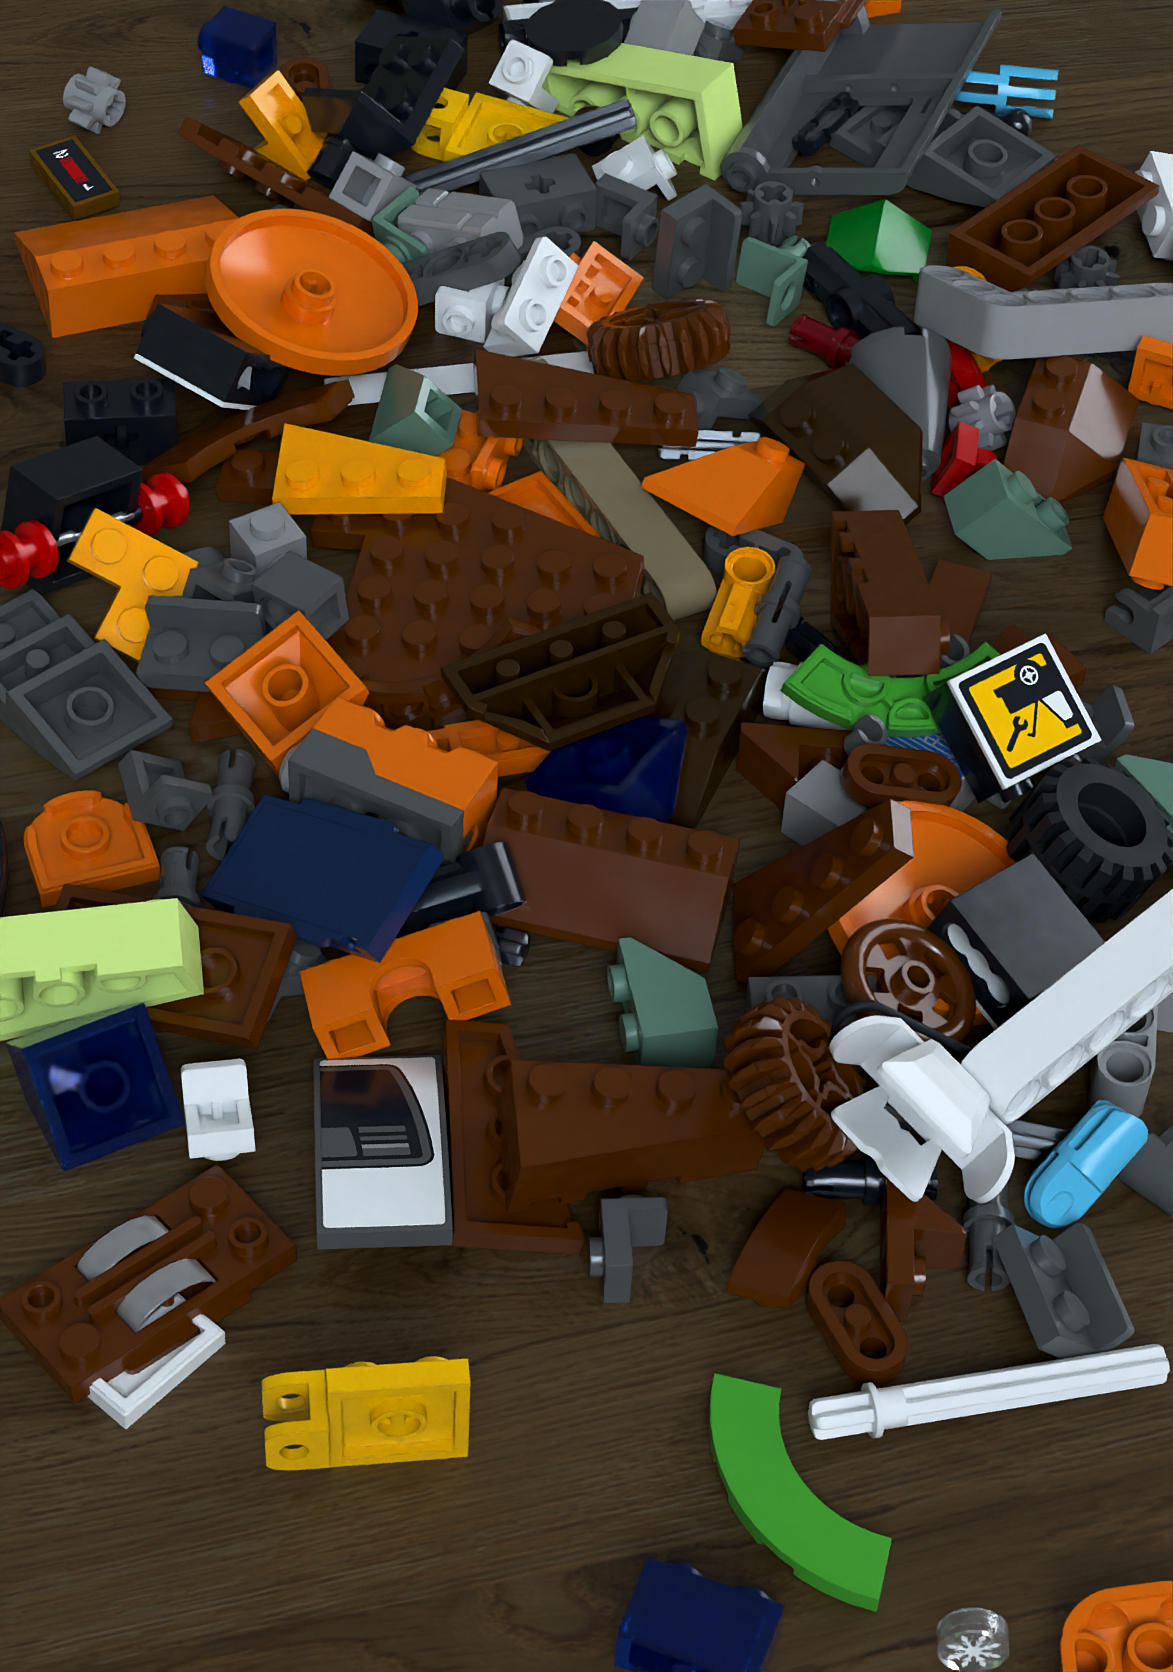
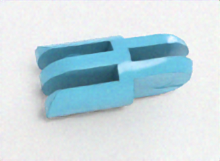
[955,64,1059,119]
[1024,1100,1148,1228]

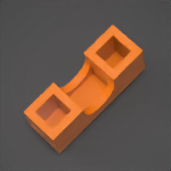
[300,911,511,1059]

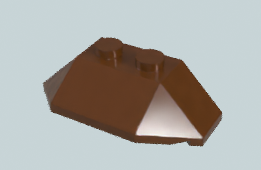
[1003,355,1139,504]

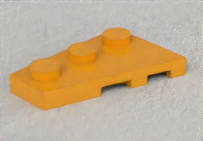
[272,423,447,515]

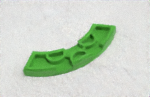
[780,642,1001,738]
[708,1373,892,1612]

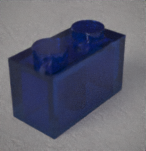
[614,1557,785,1672]

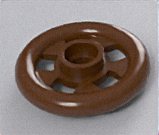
[840,918,976,1051]

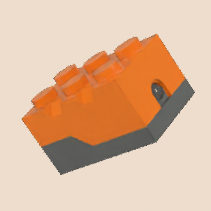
[279,697,498,867]

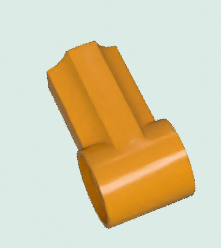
[701,547,775,658]

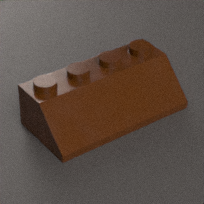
[946,145,1160,292]
[483,787,740,972]

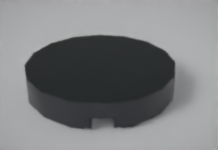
[525,0,624,67]

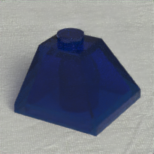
[525,716,688,823]
[6,1002,185,1171]

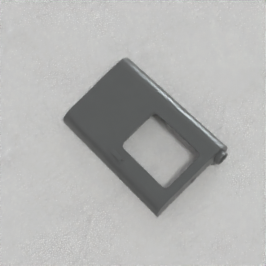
[721,6,1002,195]

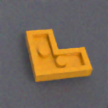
[67,508,199,664]

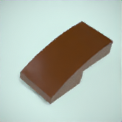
[727,1188,846,1309]

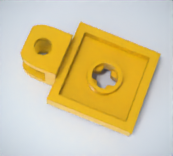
[411,88,569,162]
[261,1356,471,1471]

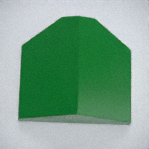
[826,199,932,282]

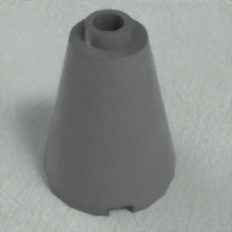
[845,327,952,482]

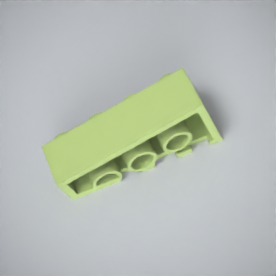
[541,43,743,181]
[0,898,204,1041]

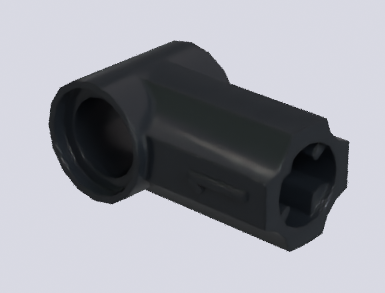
[405,842,527,934]

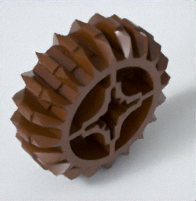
[586,298,731,382]
[724,996,866,1172]

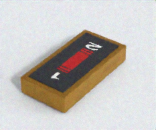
[29,135,120,221]

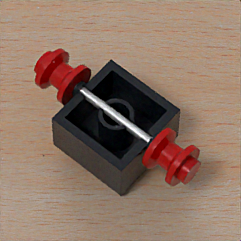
[0,436,190,596]

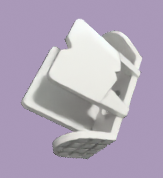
[829,1015,1015,1203]

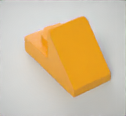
[239,70,324,180]

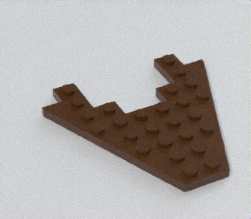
[147,424,645,743]

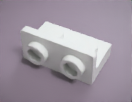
[483,237,578,357]

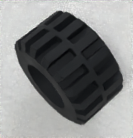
[1005,758,1173,923]

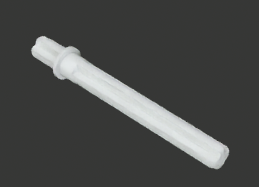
[808,1344,1170,1440]

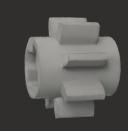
[63,66,126,134]
[949,385,1016,451]

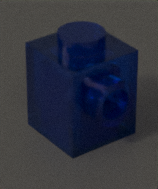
[197,6,277,89]

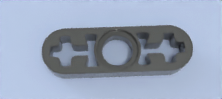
[401,232,522,306]

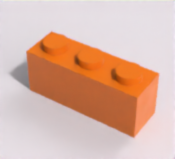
[1103,457,1173,590]

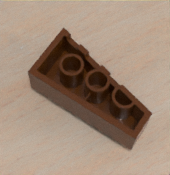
[830,510,950,676]
[497,1060,765,1214]

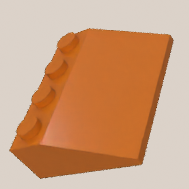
[14,195,239,338]

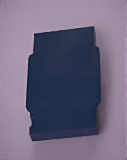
[201,794,444,963]

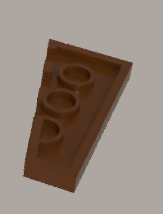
[177,116,375,238]
[473,349,699,447]
[733,799,914,985]
[441,1019,586,1255]

